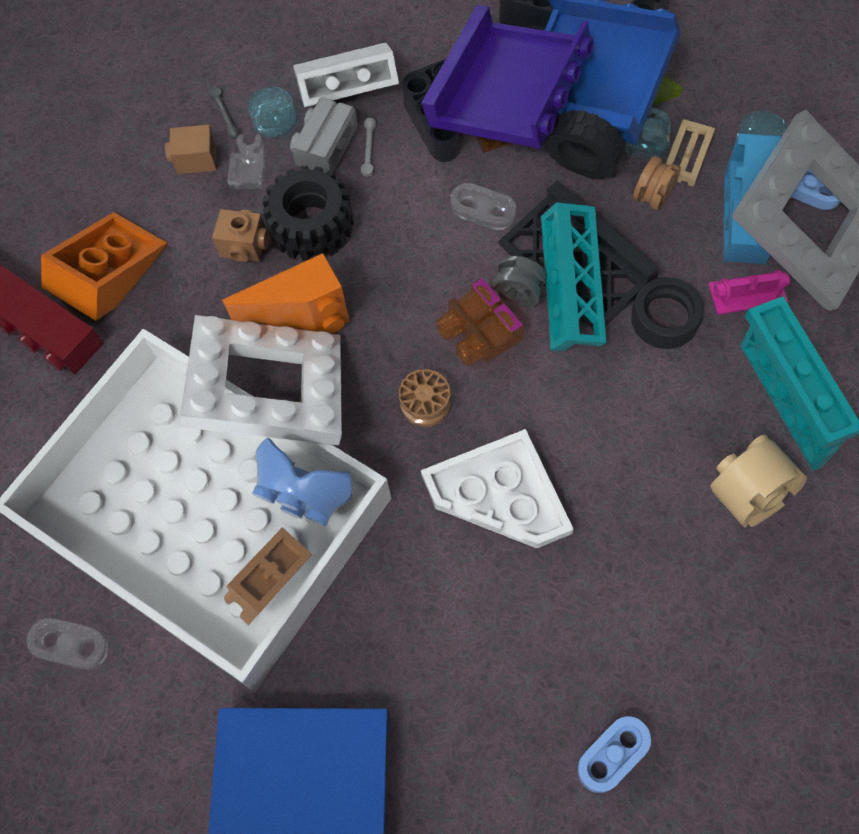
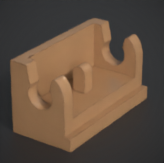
[224,527,313,625]

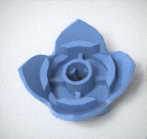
[252,438,353,526]

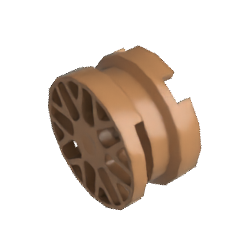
[633,155,681,211]
[399,369,451,427]

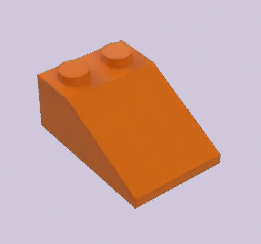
[41,212,167,321]
[222,253,350,334]

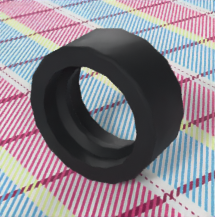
[631,277,704,349]

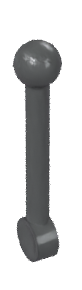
[209,87,240,139]

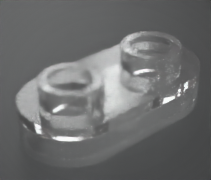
[450,183,516,230]
[26,618,109,670]

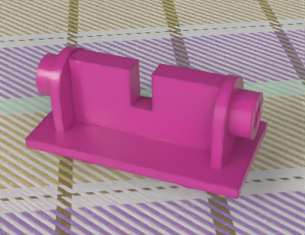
[708,270,790,315]

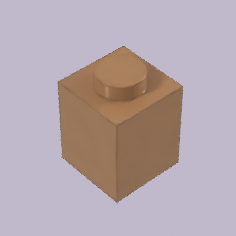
[165,125,217,174]

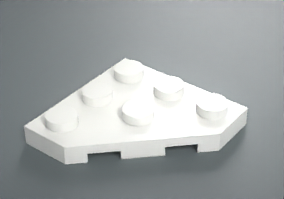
[421,429,574,548]

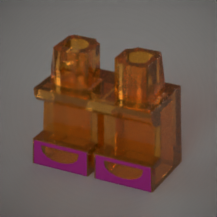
[436,277,523,366]

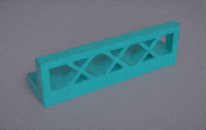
[541,202,606,351]

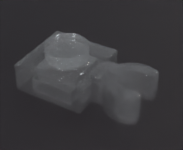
[227,135,266,189]

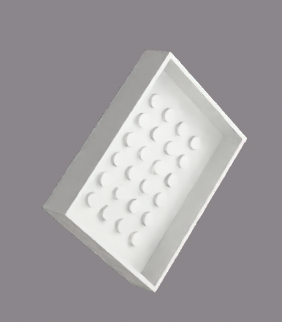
[0,329,391,692]

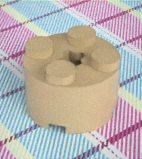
[710,434,807,528]

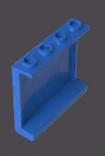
[545,0,681,145]
[208,708,390,834]

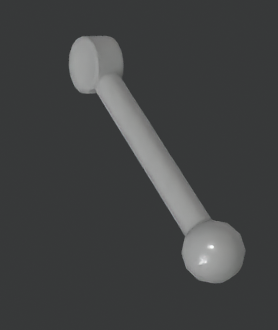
[361,117,377,177]

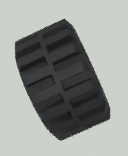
[262,166,353,261]

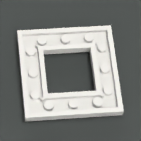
[179,315,342,445]

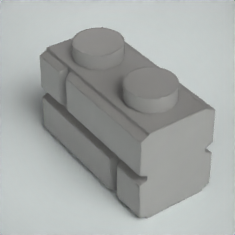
[290,97,358,173]

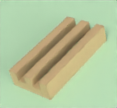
[666,119,715,187]

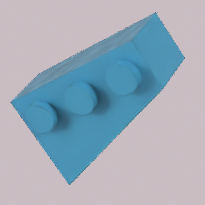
[723,133,782,264]

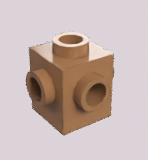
[212,209,270,262]

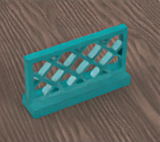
[740,296,859,471]

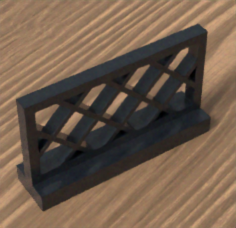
[498,181,658,330]

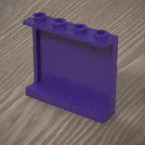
[421,5,594,149]

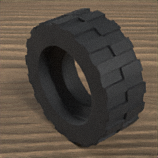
[545,110,626,180]

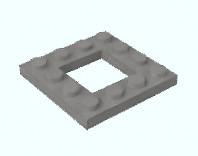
[731,110,859,311]

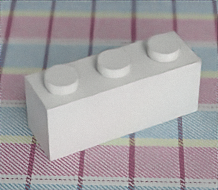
[293,43,399,107]

